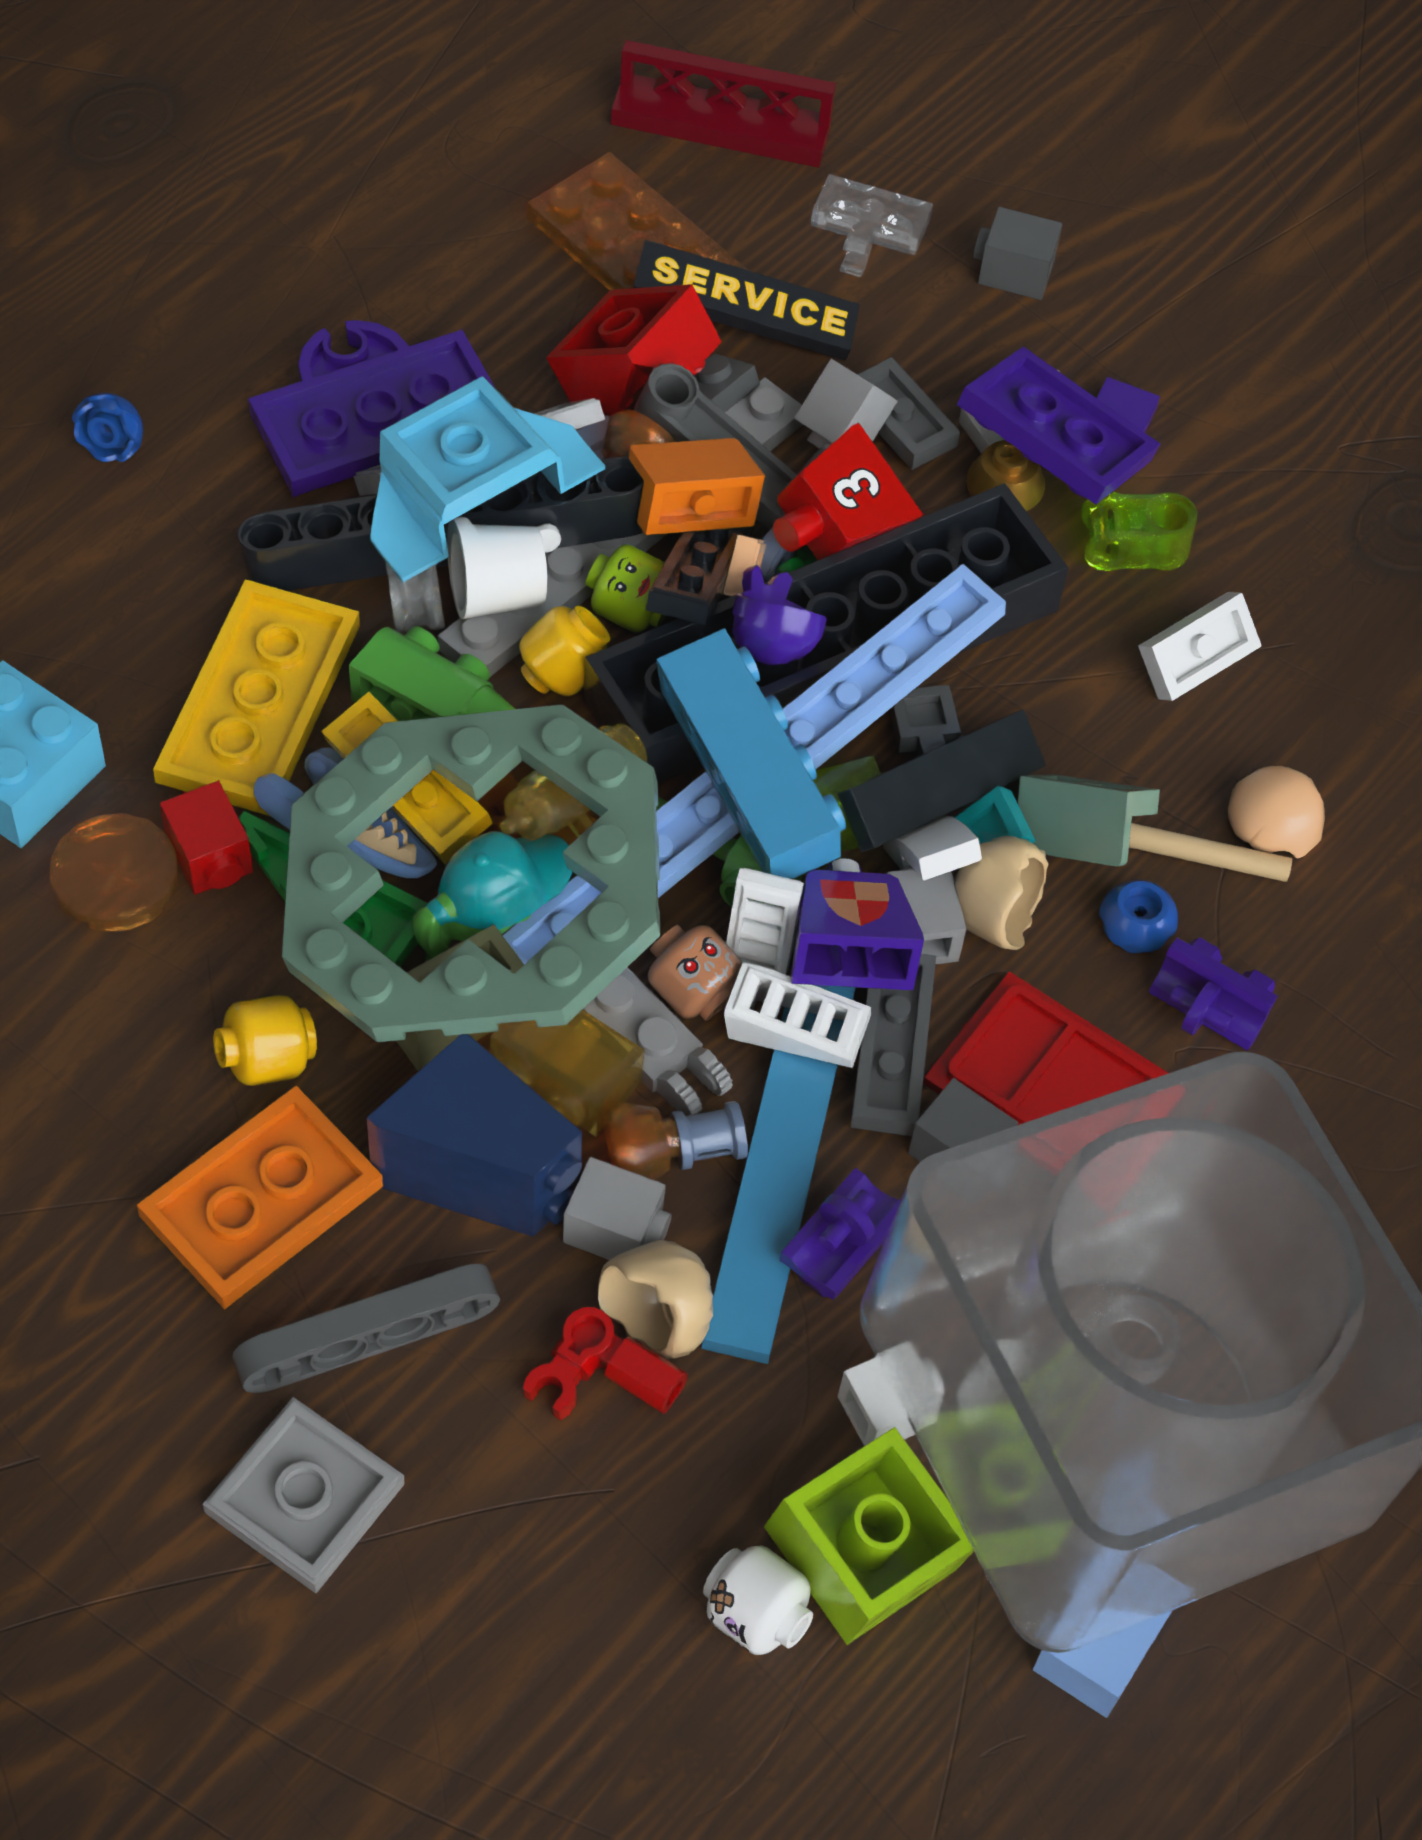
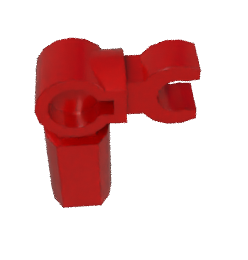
[523,1307,688,1421]

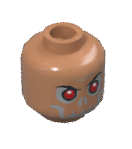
[648,924,742,1021]

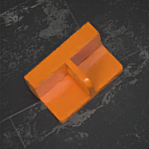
[628,438,765,535]

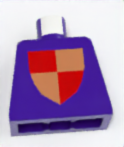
[791,859,924,990]

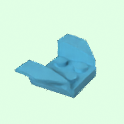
[370,376,605,582]

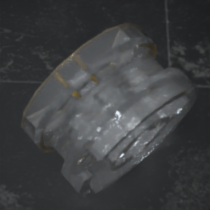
[385,561,445,634]

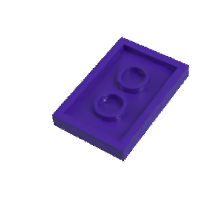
[957,346,1160,505]

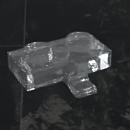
[811,174,933,277]

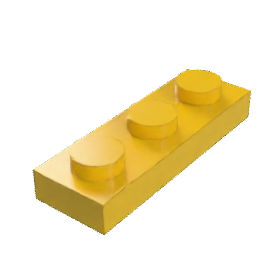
[321,692,493,864]

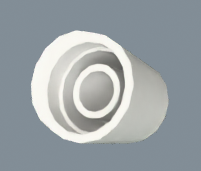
[447,517,561,619]

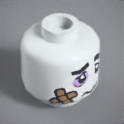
[703,1545,813,1655]

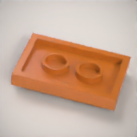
[137,1086,383,1310]

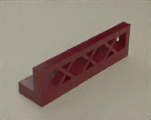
[611,40,836,168]

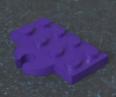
[248,320,495,497]

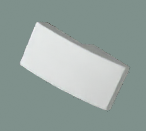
[883,816,982,881]

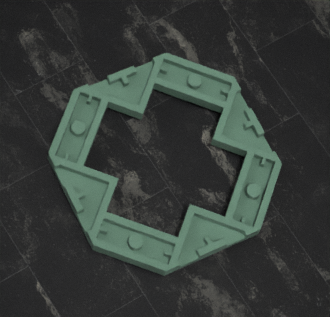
[282,705,660,1042]

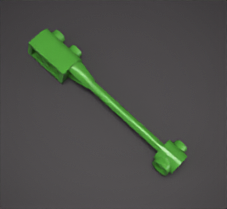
[349,626,804,908]

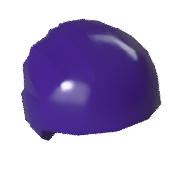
[732,565,827,665]

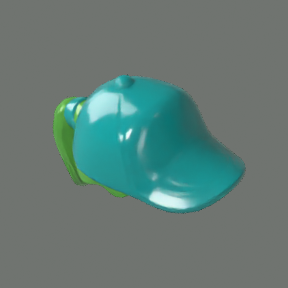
[412,831,572,962]

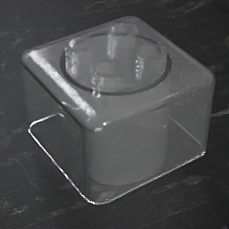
[859,1052,1422,1653]

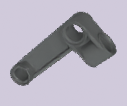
[633,363,830,554]

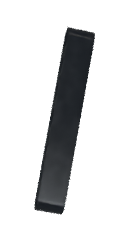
[238,456,644,591]

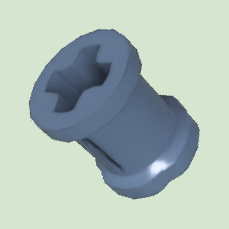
[670,1101,748,1170]

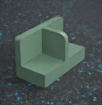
[1018,774,1160,866]

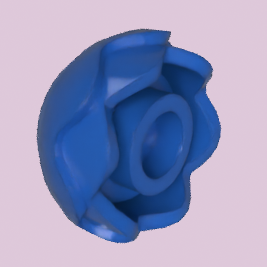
[72,392,143,462]
[1099,879,1178,953]

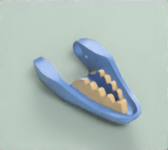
[254,748,437,878]

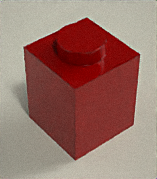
[160,780,253,895]

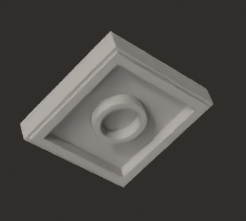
[203,1397,405,1594]

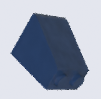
[367,1034,582,1237]

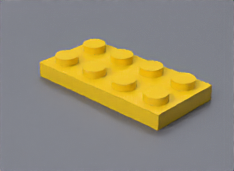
[153,579,360,816]

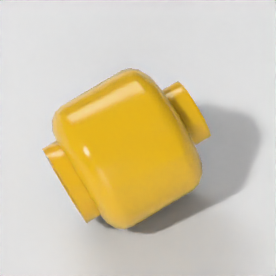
[519,605,610,696]
[213,995,317,1086]

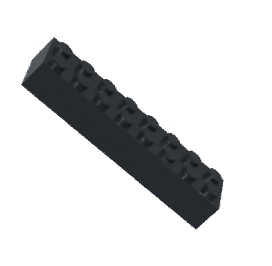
[584,483,1068,783]

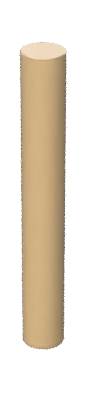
[1129,823,1292,882]

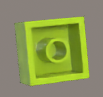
[764,1427,980,1645]

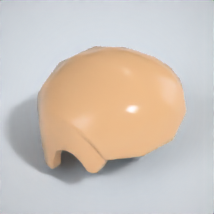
[1228,766,1325,858]

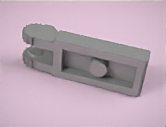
[577,967,733,1116]

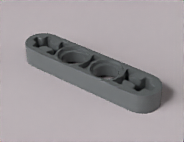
[232,1264,500,1393]

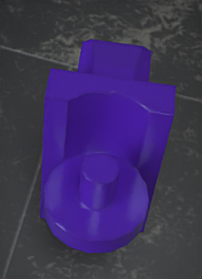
[1149,937,1278,1051]
[780,1168,909,1301]

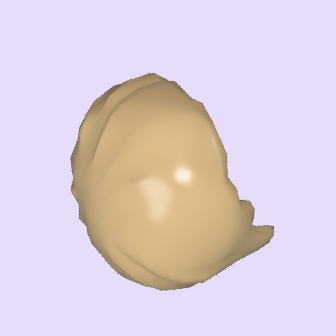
[954,836,1049,950]
[598,1240,713,1359]

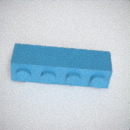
[656,628,846,879]

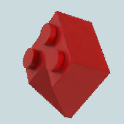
[546,284,722,416]

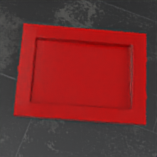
[923,971,1181,1198]

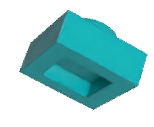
[955,785,1036,845]

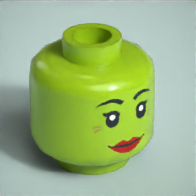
[585,544,666,633]

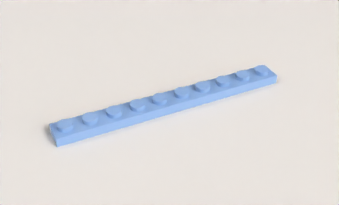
[503,564,1006,965]

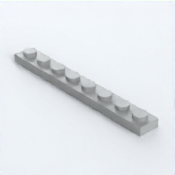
[438,377,804,677]

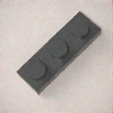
[850,954,936,1136]

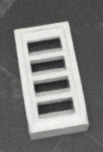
[726,868,804,975]
[724,962,871,1068]

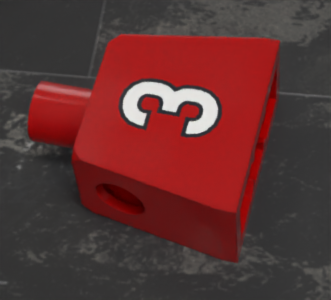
[773,422,924,560]

